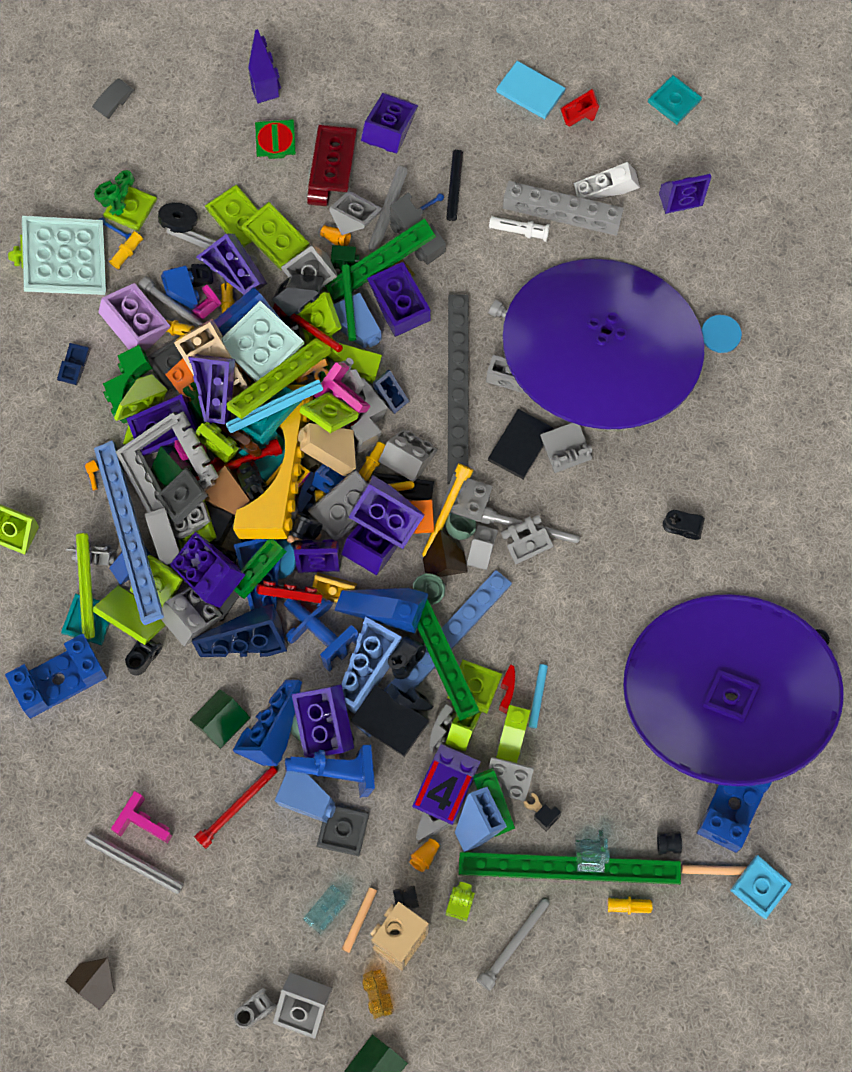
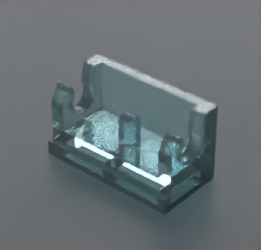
[302,885,350,936]

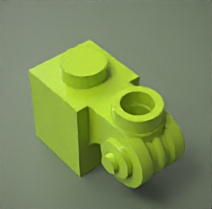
[446,882,475,921]

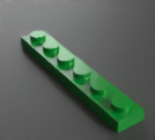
[325,218,436,302]
[417,599,480,721]

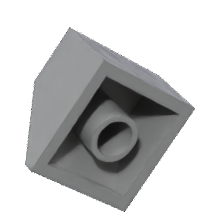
[273,973,333,1039]

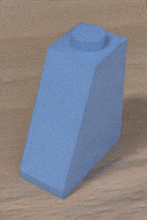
[333,293,382,348]
[275,771,336,823]
[455,787,507,852]

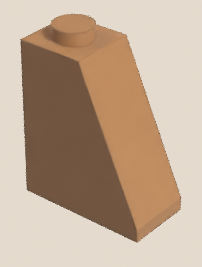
[204,466,255,516]

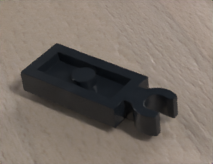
[235,460,265,499]

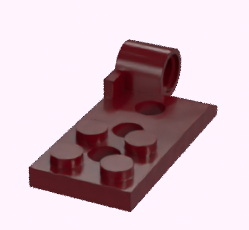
[307,125,357,207]

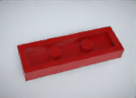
[256,580,322,603]

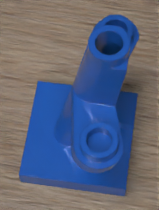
[284,599,358,672]
[285,745,375,798]

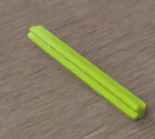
[76,533,95,639]

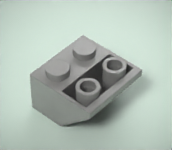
[378,429,438,482]
[161,587,223,647]

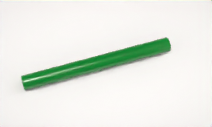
[342,265,357,341]

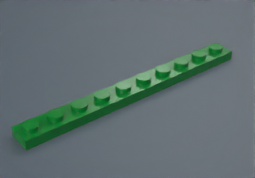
[458,852,681,885]

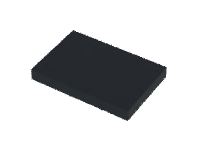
[488,409,554,480]
[351,685,429,757]

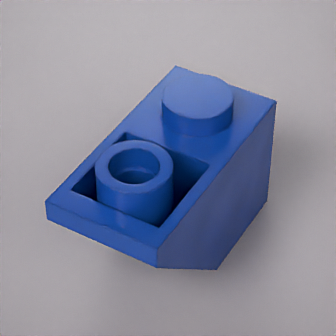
[161,266,199,309]

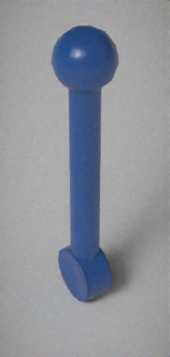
[420,193,444,210]
[98,218,131,240]

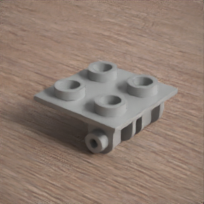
[540,423,592,473]
[440,474,493,522]
[66,543,117,566]
[488,757,534,801]

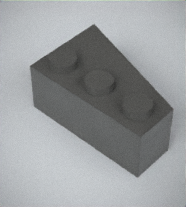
[390,192,446,265]

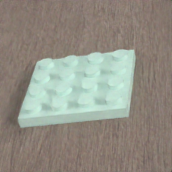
[22,216,106,295]

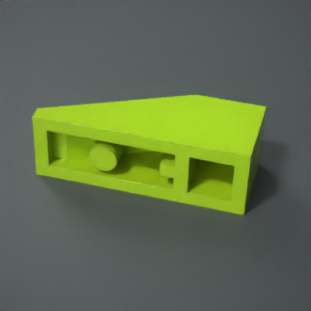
[323,342,382,384]
[114,374,167,421]
[496,705,530,763]

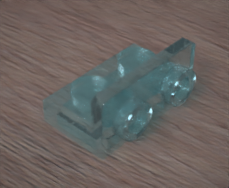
[575,830,609,872]

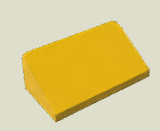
[312,572,357,603]

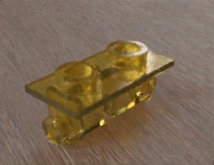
[362,969,394,1020]

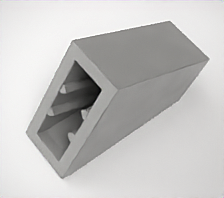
[144,508,179,571]

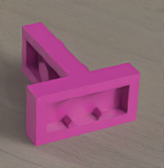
[313,362,371,413]
[111,791,172,844]

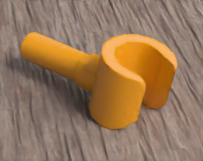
[85,460,99,491]

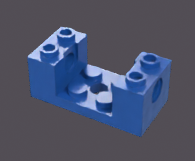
[5,633,107,719]
[697,782,772,853]

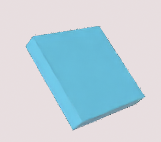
[730,855,792,919]

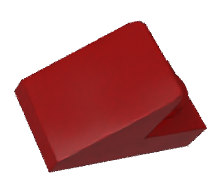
[560,89,599,127]

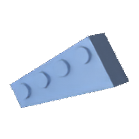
[341,617,402,714]

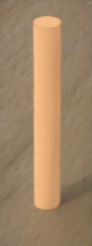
[681,865,747,875]
[342,887,377,953]

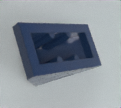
[373,369,410,414]

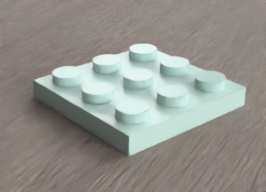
[221,301,304,381]

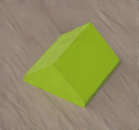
[0,504,39,555]

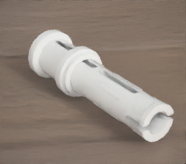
[489,216,550,242]

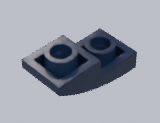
[298,472,318,515]

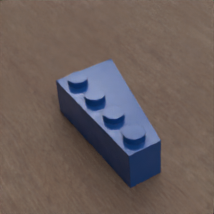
[214,287,281,336]

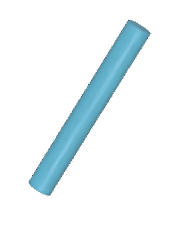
[528,664,548,728]

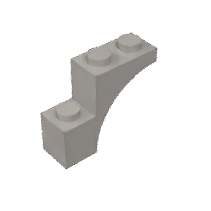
[350,378,388,453]

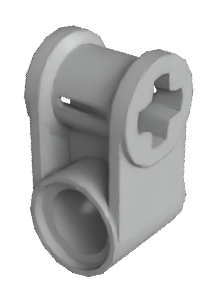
[234,988,277,1029]

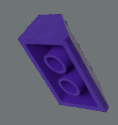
[292,684,354,758]

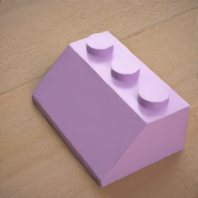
[98,283,170,351]

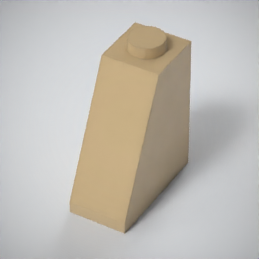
[298,423,356,476]

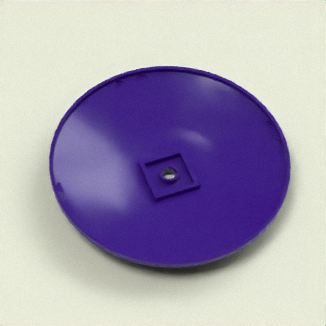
[502,259,704,429]
[623,594,844,786]

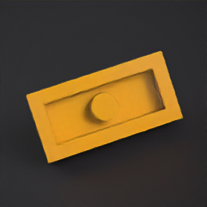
[295,358,330,384]

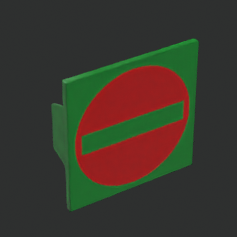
[255,120,296,159]

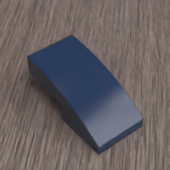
[57,343,91,386]

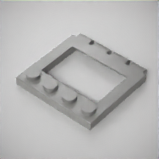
[116,412,219,515]

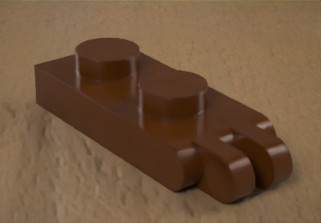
[215,423,262,457]

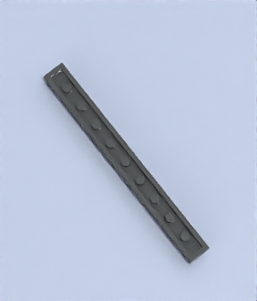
[447,294,468,484]

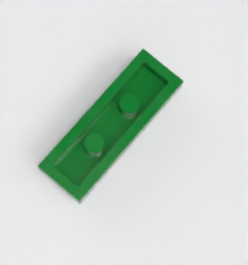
[234,539,287,599]
[472,768,515,837]

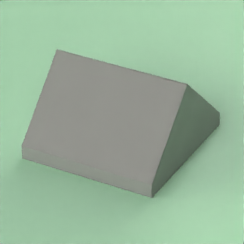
[329,191,382,235]
[281,244,337,287]

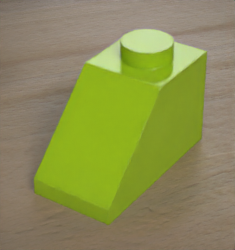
[445,711,482,752]

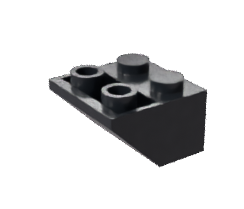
[272,273,324,317]

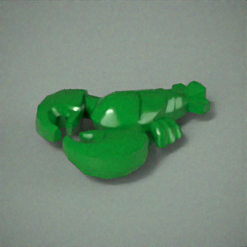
[94,170,135,216]

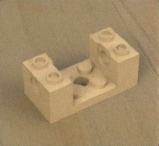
[174,318,251,399]
[370,902,429,971]

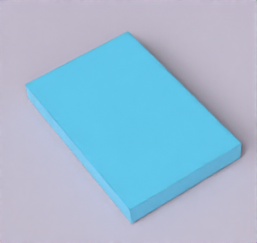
[496,61,566,119]

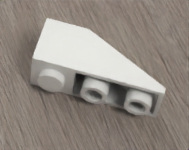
[574,162,640,199]

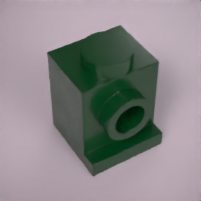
[331,245,360,271]

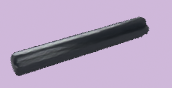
[446,149,463,221]

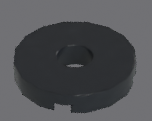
[158,202,198,233]

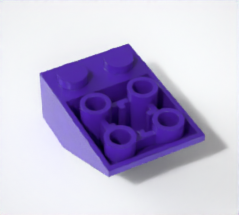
[248,29,281,104]
[170,532,245,608]

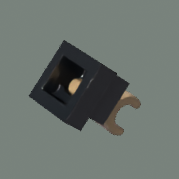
[524,793,561,832]

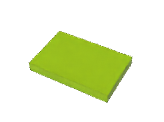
[205,184,258,247]
[240,202,310,270]
[92,585,166,645]

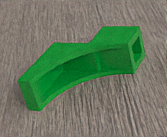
[103,345,153,424]

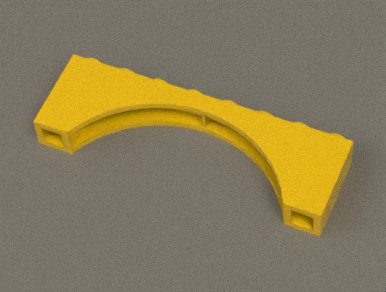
[233,385,313,539]

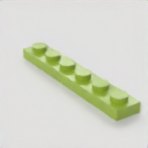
[226,338,331,419]

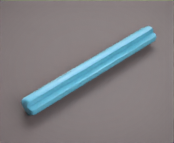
[226,380,323,433]

